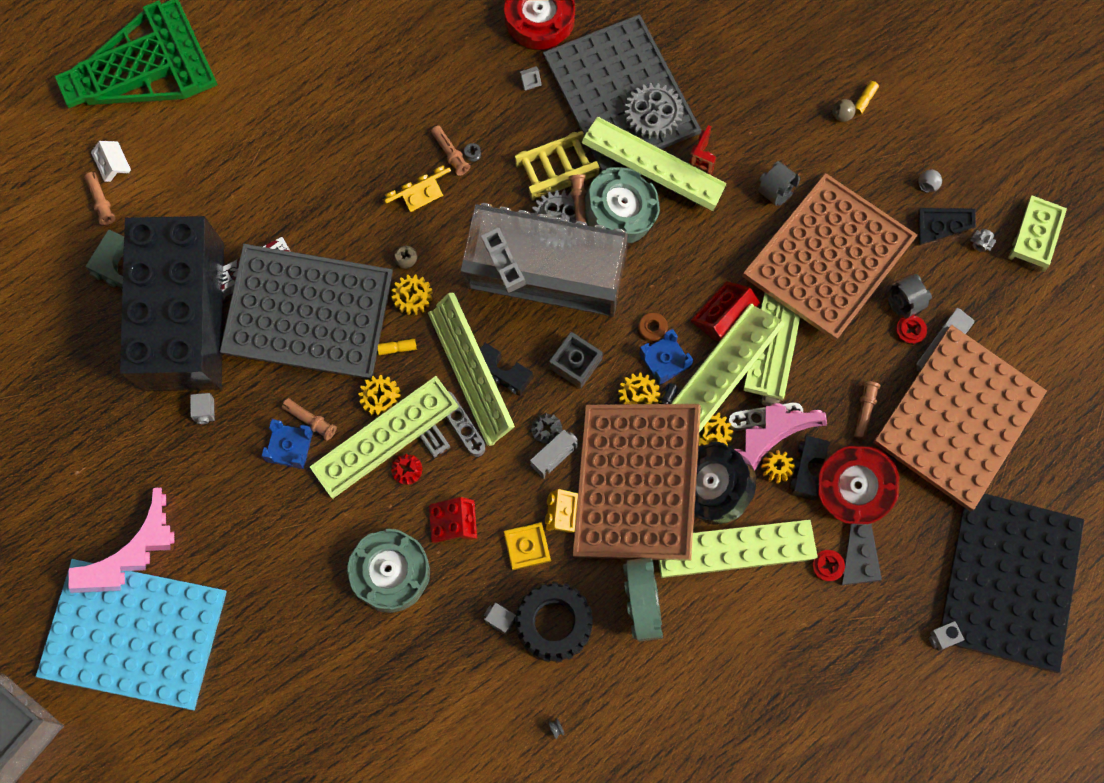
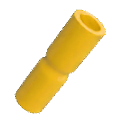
[855,81,879,115]
[378,339,417,355]

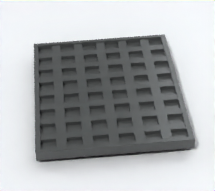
[543,14,701,172]

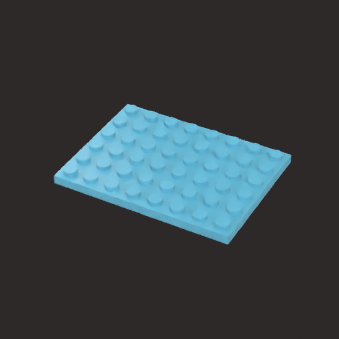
[36,559,227,711]

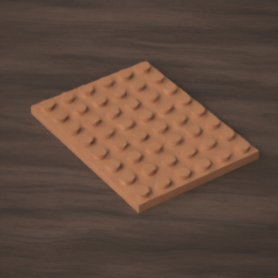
[742,173,917,342]
[873,325,1047,512]
[573,404,701,561]

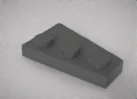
[841,524,882,586]

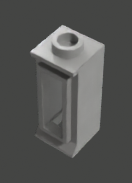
[530,430,577,479]

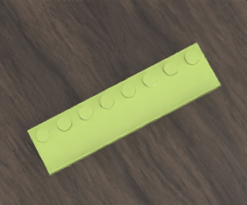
[582,117,726,211]
[743,292,800,401]
[428,293,515,446]
[672,304,784,432]

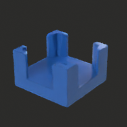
[639,329,693,385]
[262,419,313,469]

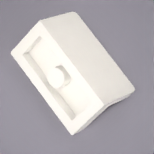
[91,141,131,182]

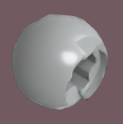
[918,170,942,192]

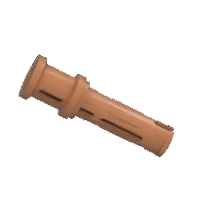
[431,126,470,176]
[84,172,115,225]
[569,174,588,232]
[854,381,881,440]
[282,398,337,441]

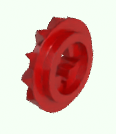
[896,315,927,345]
[391,454,422,485]
[813,550,845,582]

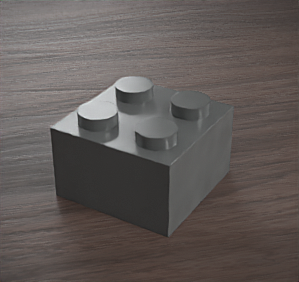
[549,332,603,389]

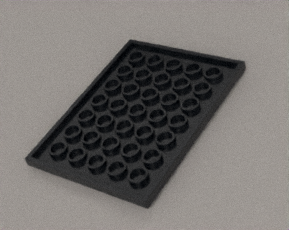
[940,493,1084,674]

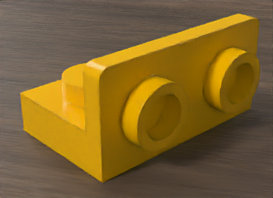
[545,489,578,533]

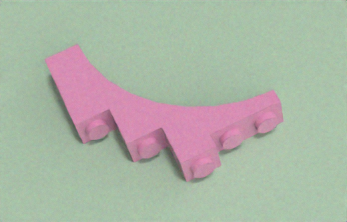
[734,403,827,471]
[69,488,174,593]

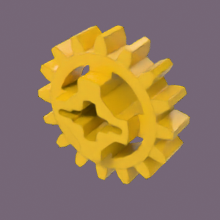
[392,274,433,315]
[618,373,660,405]
[359,375,401,417]
[698,413,733,447]

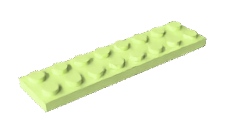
[310,376,459,499]
[658,520,818,578]

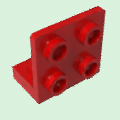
[689,125,716,176]
[429,497,477,543]

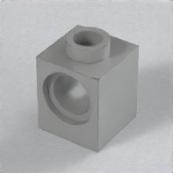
[191,393,215,424]
[484,603,516,635]
[929,621,964,651]

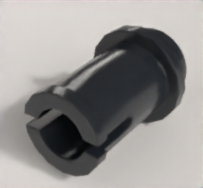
[658,383,678,404]

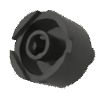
[758,161,800,206]
[886,274,932,318]

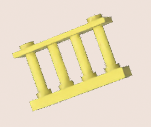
[515,131,600,201]

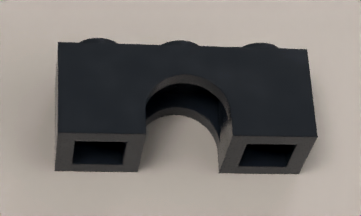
[480,342,533,396]
[790,436,829,501]

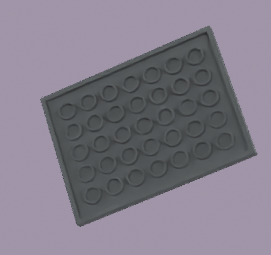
[220,244,393,380]

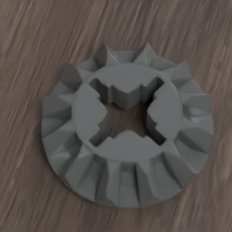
[531,413,562,444]

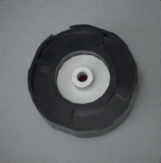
[694,442,756,525]

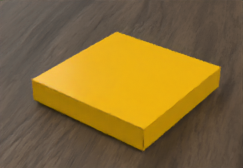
[504,522,551,570]

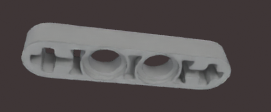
[446,391,485,457]

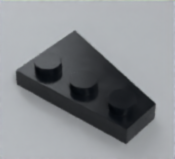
[918,208,976,246]

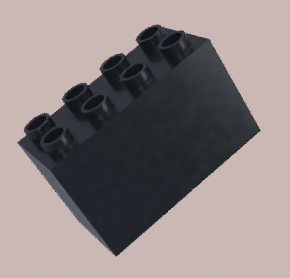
[120,216,224,391]

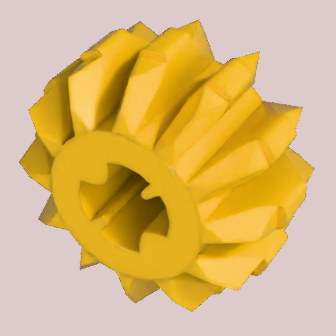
[761,450,795,484]

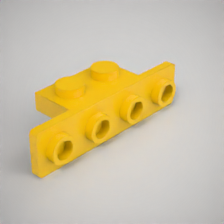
[382,166,451,212]

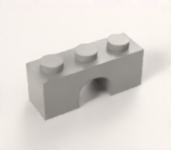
[481,227,526,293]

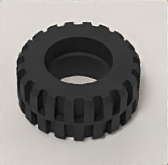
[515,582,593,663]

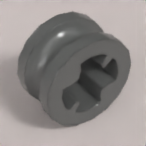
[464,143,481,162]
[548,718,565,739]

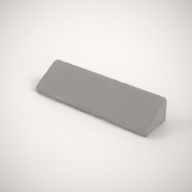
[916,308,975,372]

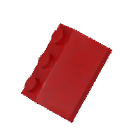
[691,281,761,342]

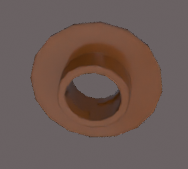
[638,313,668,341]

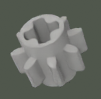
[970,229,996,252]

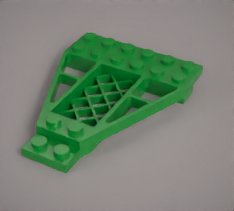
[55,0,218,108]

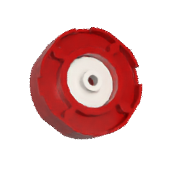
[504,0,575,50]
[819,446,899,524]

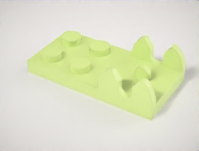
[1008,195,1067,272]

